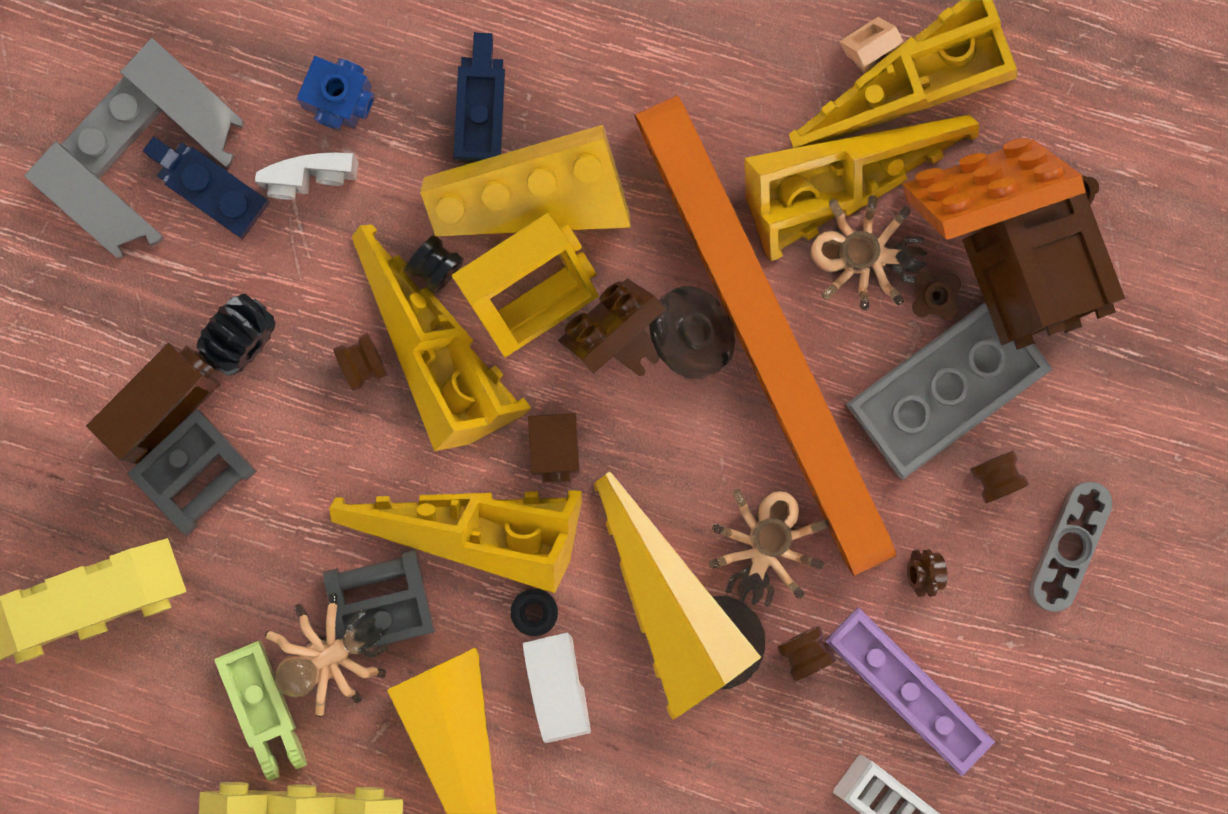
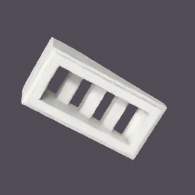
[833,755,940,814]

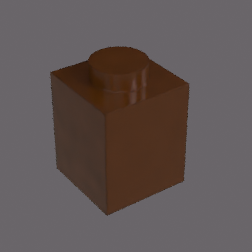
[528,413,580,483]

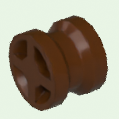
[333,333,388,391]
[970,450,1029,503]
[777,626,837,681]

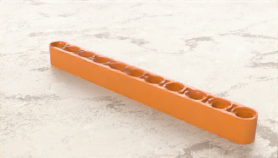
[634,95,897,576]

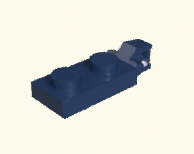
[453,32,505,163]
[143,136,270,240]

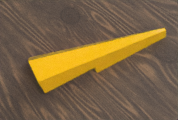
[789,0,1017,148]
[744,114,979,261]
[351,224,531,452]
[593,472,761,720]
[329,490,582,593]
[387,647,497,814]

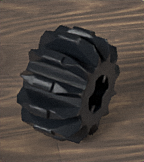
[196,293,276,376]

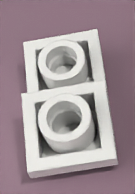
[255,152,359,200]
[523,632,591,743]

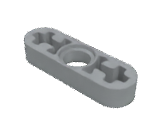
[1029,482,1112,612]

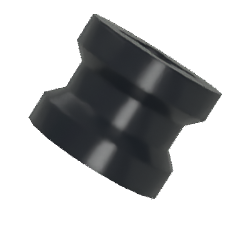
[405,235,464,294]

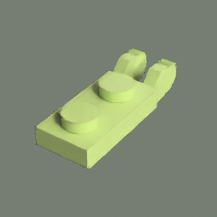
[214,640,307,781]

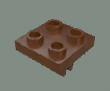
[558,278,666,376]

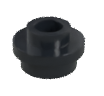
[511,589,558,636]

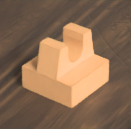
[839,17,903,74]

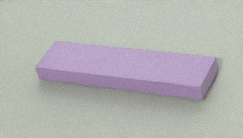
[824,607,995,776]

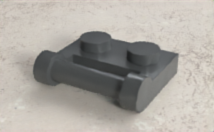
[127,409,257,536]
[323,549,435,653]

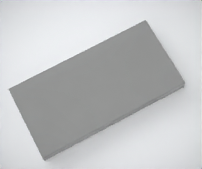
[844,302,1052,481]

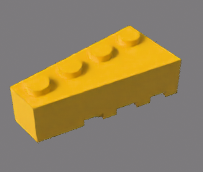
[420,125,631,236]

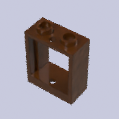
[86,343,221,464]

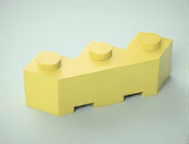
[0,538,187,664]
[199,782,403,814]

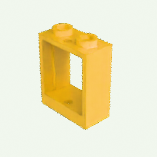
[451,213,600,358]

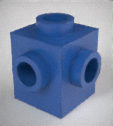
[296,56,375,130]

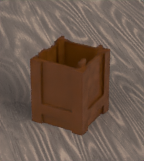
[962,193,1125,350]

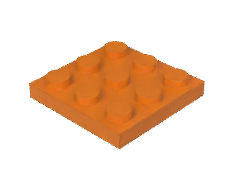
[902,138,1086,240]

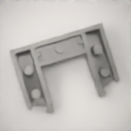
[24,38,244,259]

